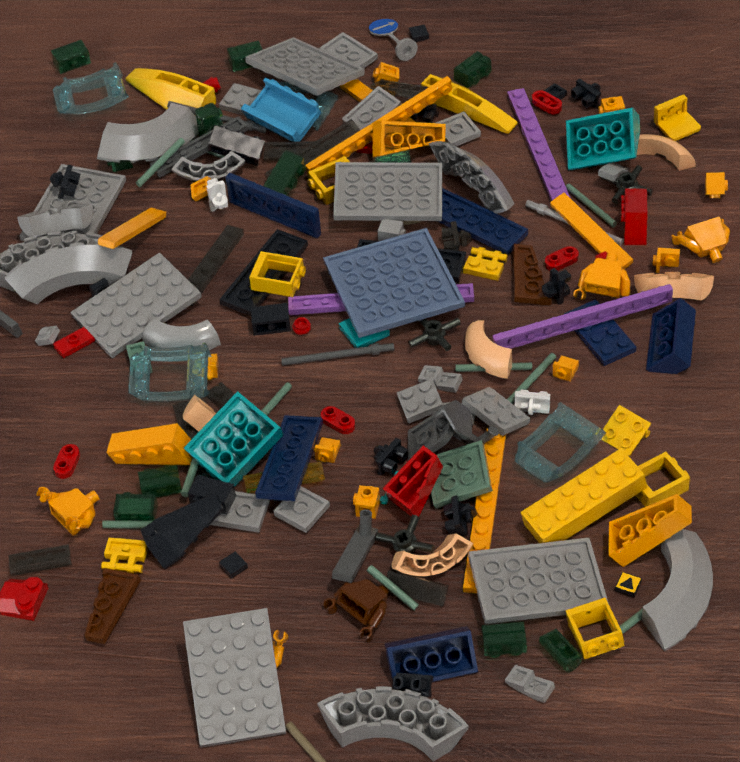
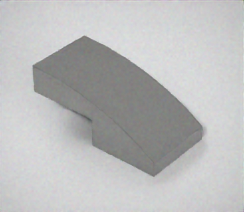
[598,163,631,182]
[418,365,463,393]
[505,665,555,703]

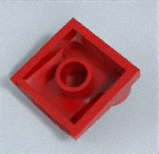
[0,577,49,621]

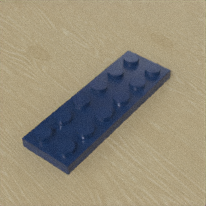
[226,173,321,239]
[438,188,528,255]
[255,415,323,501]

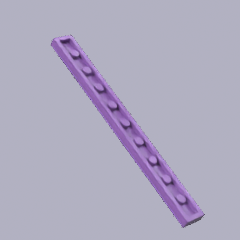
[507,88,570,201]
[288,283,474,315]
[492,284,673,349]

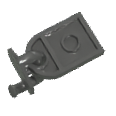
[408,400,499,461]

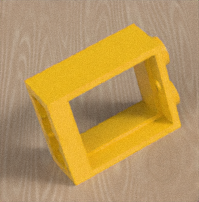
[307,156,350,205]
[249,251,306,297]
[635,452,690,507]
[565,598,625,660]

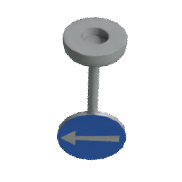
[369,19,418,61]

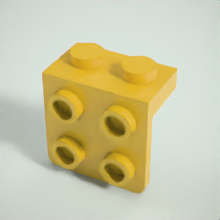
[654,94,701,141]

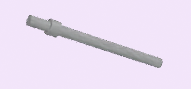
[525,200,623,246]

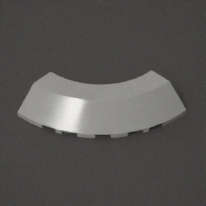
[97,103,203,163]
[429,141,515,214]
[0,231,102,292]
[5,242,132,305]
[642,529,713,651]
[317,686,469,762]

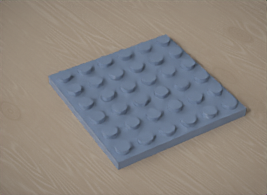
[323,228,465,338]

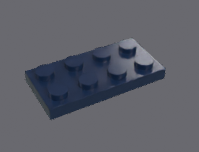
[564,299,637,366]

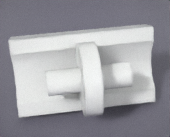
[206,178,228,212]
[515,389,550,415]

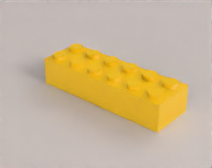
[521,448,647,543]

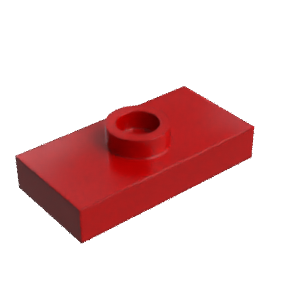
[53,327,95,359]

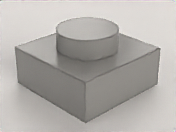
[35,326,60,346]

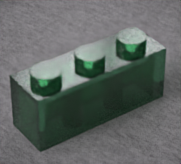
[264,150,306,196]

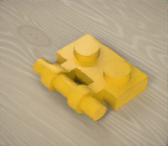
[463,247,508,281]
[101,538,148,574]

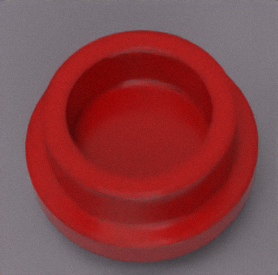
[292,317,311,335]

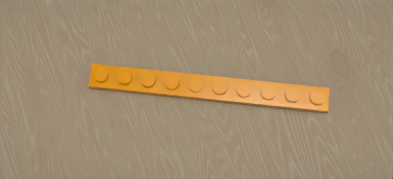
[305,76,452,175]
[463,429,506,593]

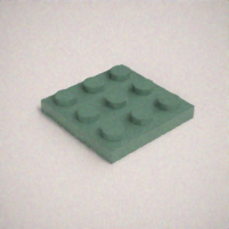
[431,440,493,509]

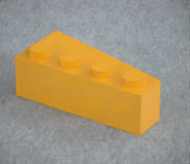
[373,121,446,157]
[106,423,193,465]
[609,494,692,567]

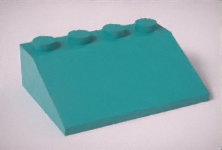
[566,108,640,171]
[184,391,284,487]

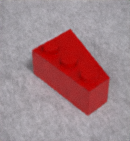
[621,188,648,245]
[383,445,443,517]

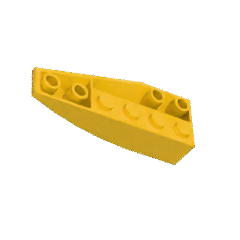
[125,68,216,120]
[421,74,517,134]

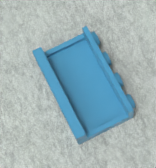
[241,78,322,145]

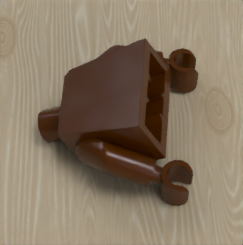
[323,579,388,643]

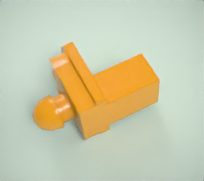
[194,354,218,380]

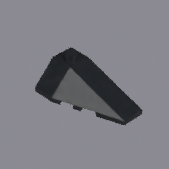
[140,493,223,570]

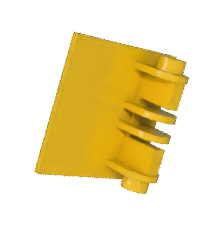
[598,405,651,456]

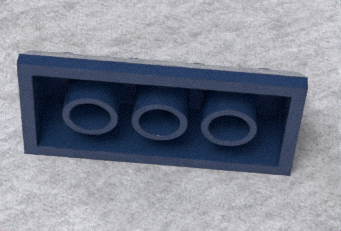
[646,298,696,374]
[384,626,478,681]

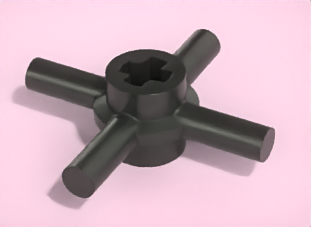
[602,165,653,204]
[408,318,461,351]
[376,515,435,571]

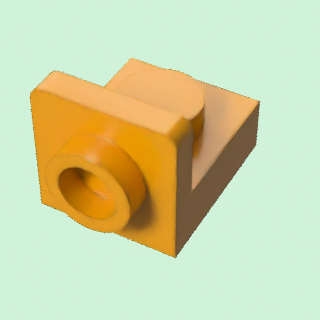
[372,62,399,85]
[190,176,211,201]
[653,248,680,273]
[553,355,579,382]
[314,437,341,463]

